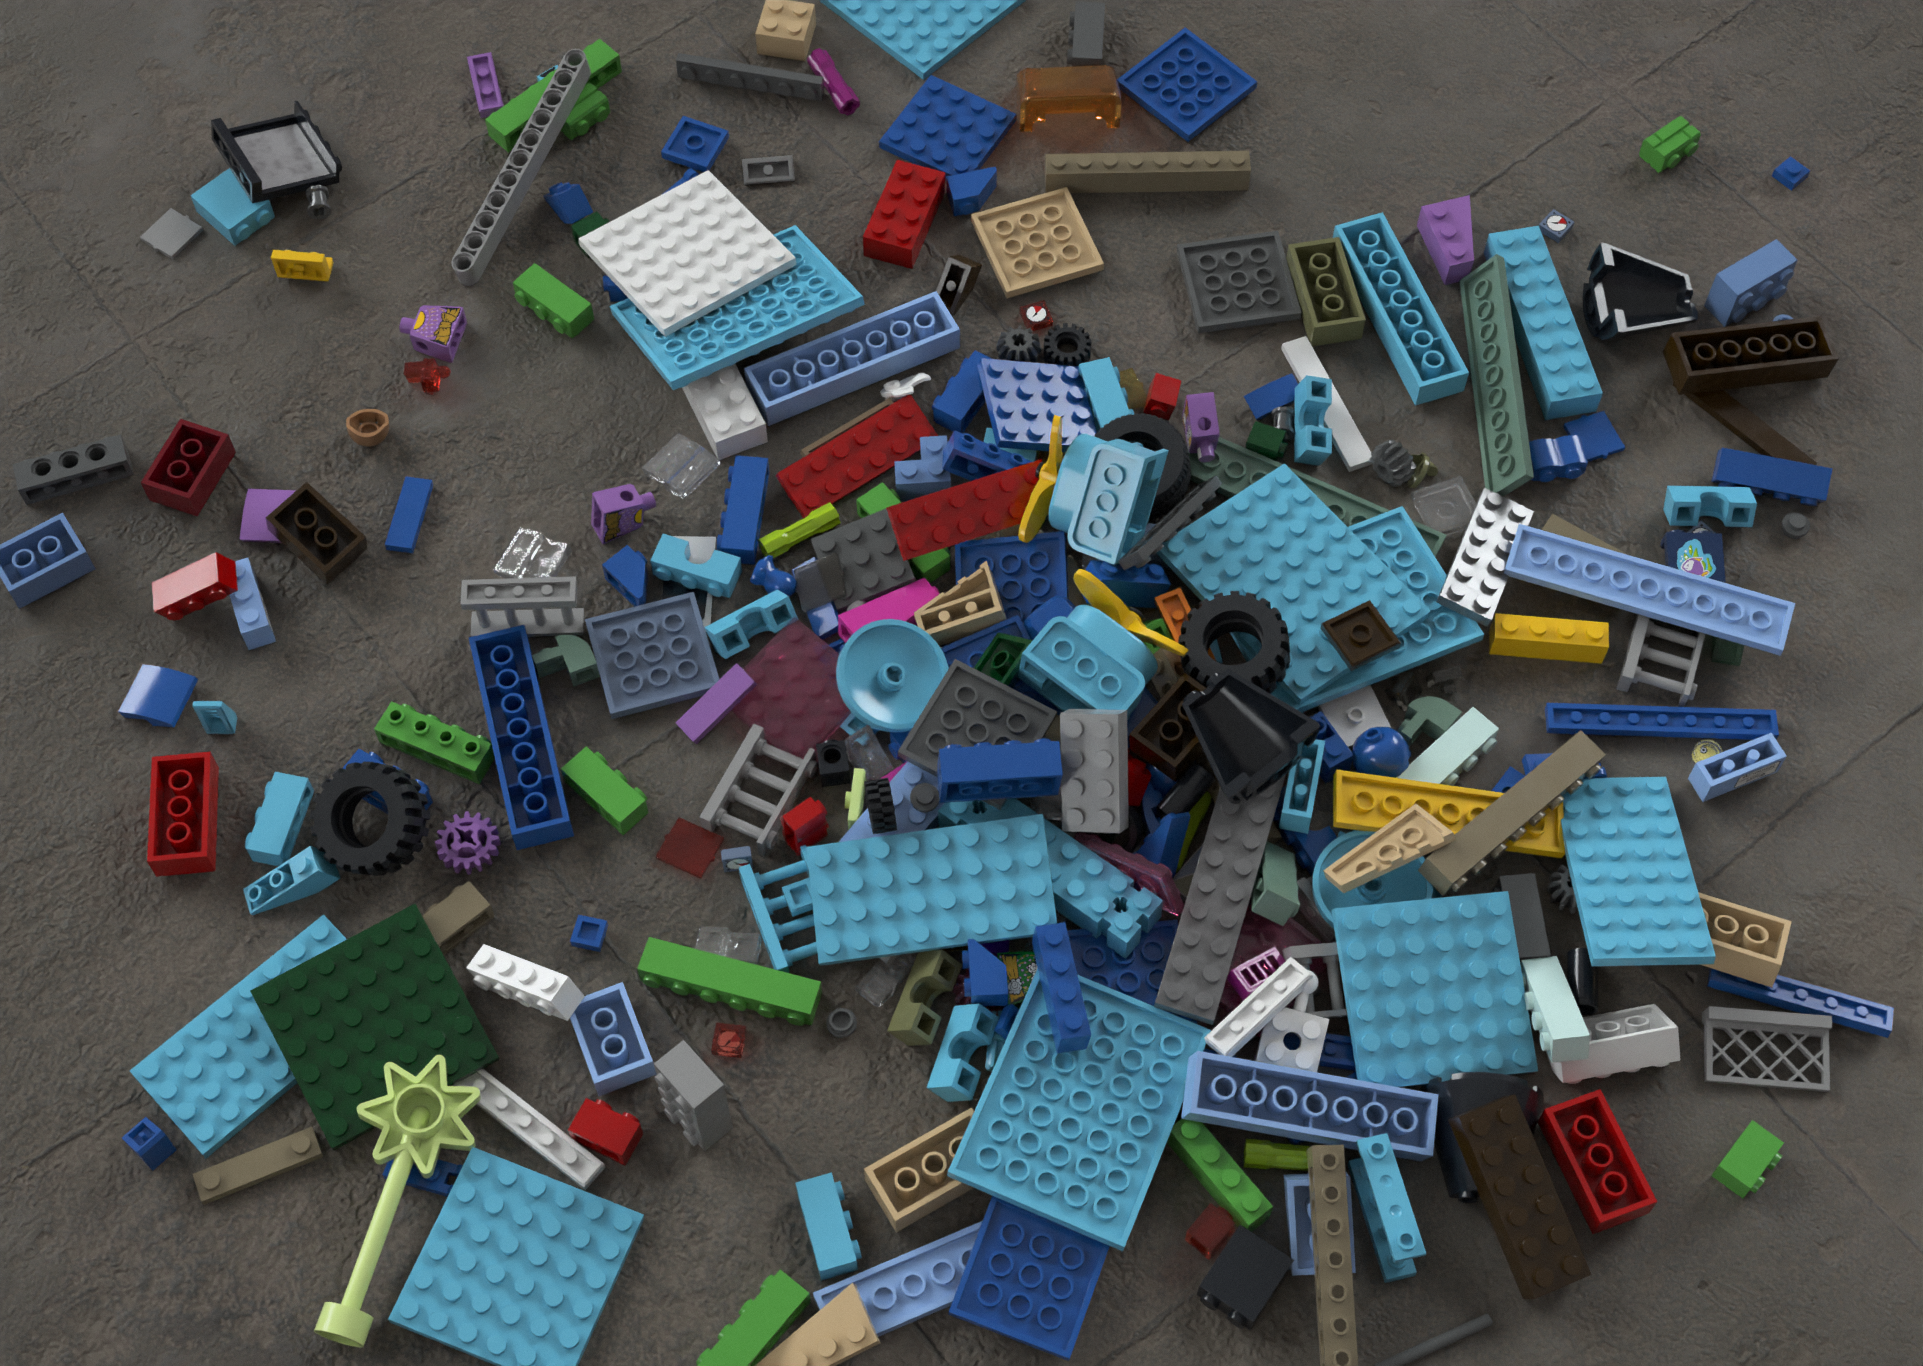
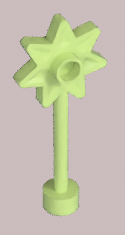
[314,1055,481,1348]

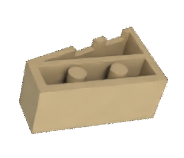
[914,561,1007,646]

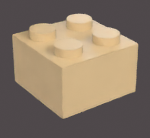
[755,0,816,61]

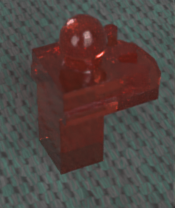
[403,358,451,395]

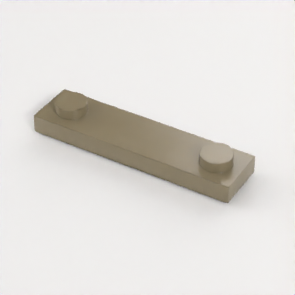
[193,1127,324,1205]

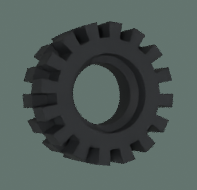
[1043,323,1092,366]
[864,778,897,834]

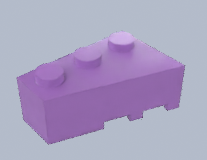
[1417,195,1474,285]

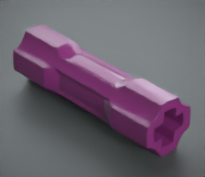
[807,48,860,116]

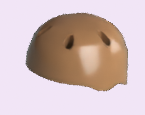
[346,409,389,447]

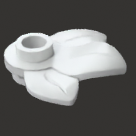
[880,373,931,401]

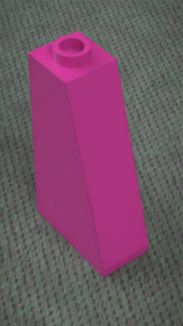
[838,578,940,643]

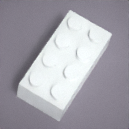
[682,364,768,461]

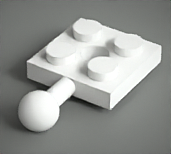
[1255,970,1329,1072]

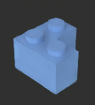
[894,435,951,502]

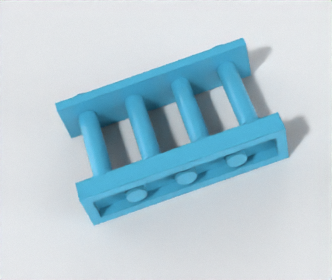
[739,845,818,973]
[1348,1133,1426,1283]

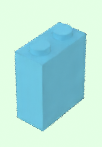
[190,168,275,246]

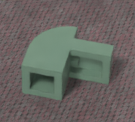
[532,635,600,687]
[1398,696,1462,747]

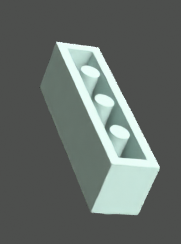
[1396,707,1499,786]
[1521,956,1590,1063]

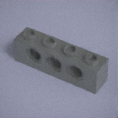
[12,434,134,505]

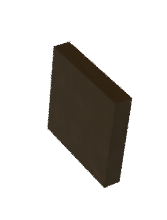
[1320,600,1401,671]

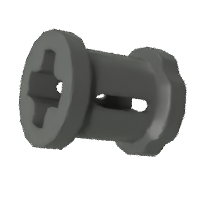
[306,185,331,219]
[1272,407,1295,442]

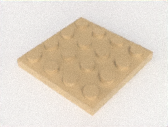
[971,187,1104,298]

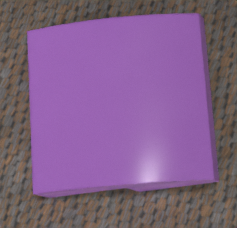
[240,489,295,543]

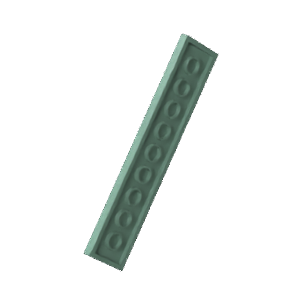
[1459,254,1534,497]
[1187,437,1447,558]

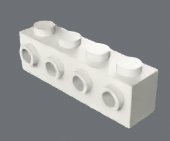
[467,944,585,1021]

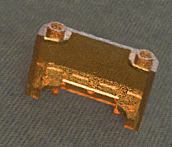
[1016,65,1122,132]

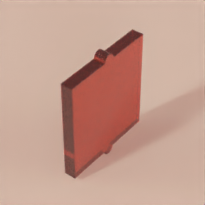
[656,817,724,879]

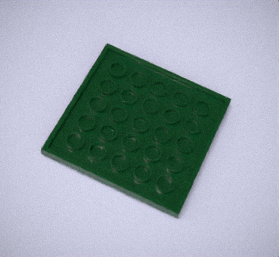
[250,904,500,1151]

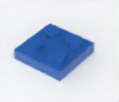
[661,116,729,172]

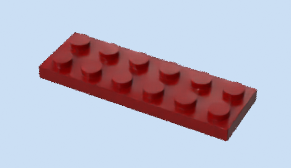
[776,394,938,519]
[886,459,1049,561]

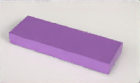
[467,52,504,118]
[676,663,758,744]

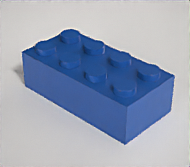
[937,738,1063,803]

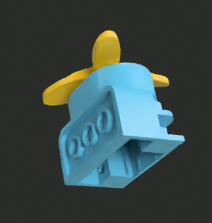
[1018,415,1169,565]
[1018,569,1189,720]

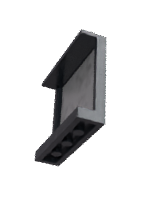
[211,101,342,204]

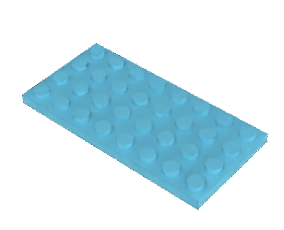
[1561,777,1716,966]
[807,814,1057,966]
[130,914,347,1159]

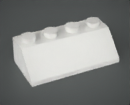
[1546,1004,1680,1084]

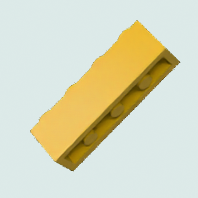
[1489,613,1609,664]

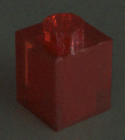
[1185,1203,1235,1260]

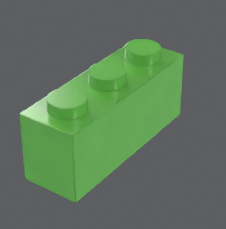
[513,263,594,339]
[561,747,648,835]

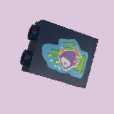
[1660,530,1726,583]

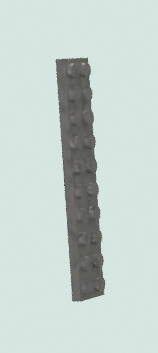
[1154,774,1286,1025]

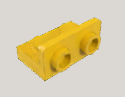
[271,250,334,282]

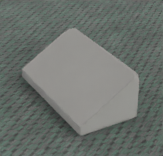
[742,155,795,185]

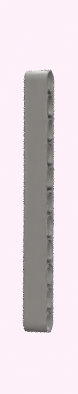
[451,49,591,286]

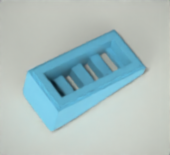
[192,701,237,734]

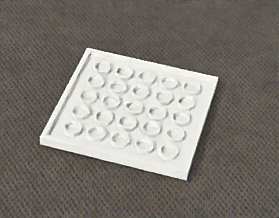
[579,170,796,337]

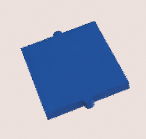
[1563,411,1625,462]

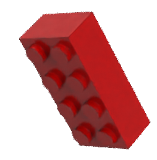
[863,160,946,269]
[147,751,219,877]
[1538,1089,1657,1234]

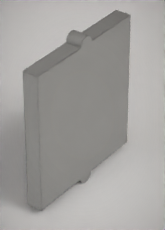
[140,208,203,260]

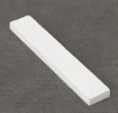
[1281,336,1372,472]
[453,1069,605,1190]

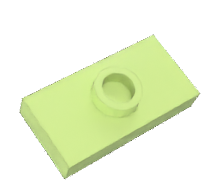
[845,768,866,830]

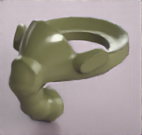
[1408,452,1438,488]

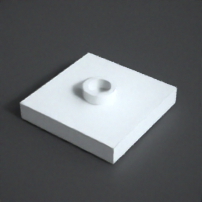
[1317,685,1391,750]

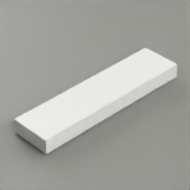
[1204,957,1313,1057]

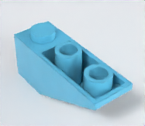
[243,846,340,915]

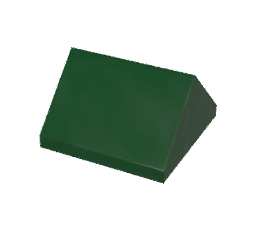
[974,632,1033,689]

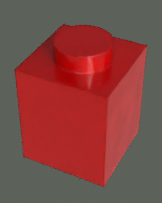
[1143,373,1181,420]

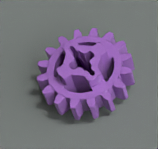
[435,811,501,874]

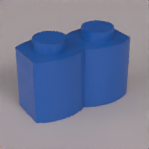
[1529,435,1588,482]

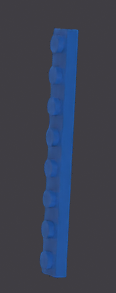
[1545,703,1779,740]

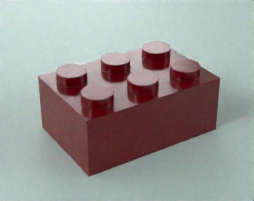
[141,419,236,516]

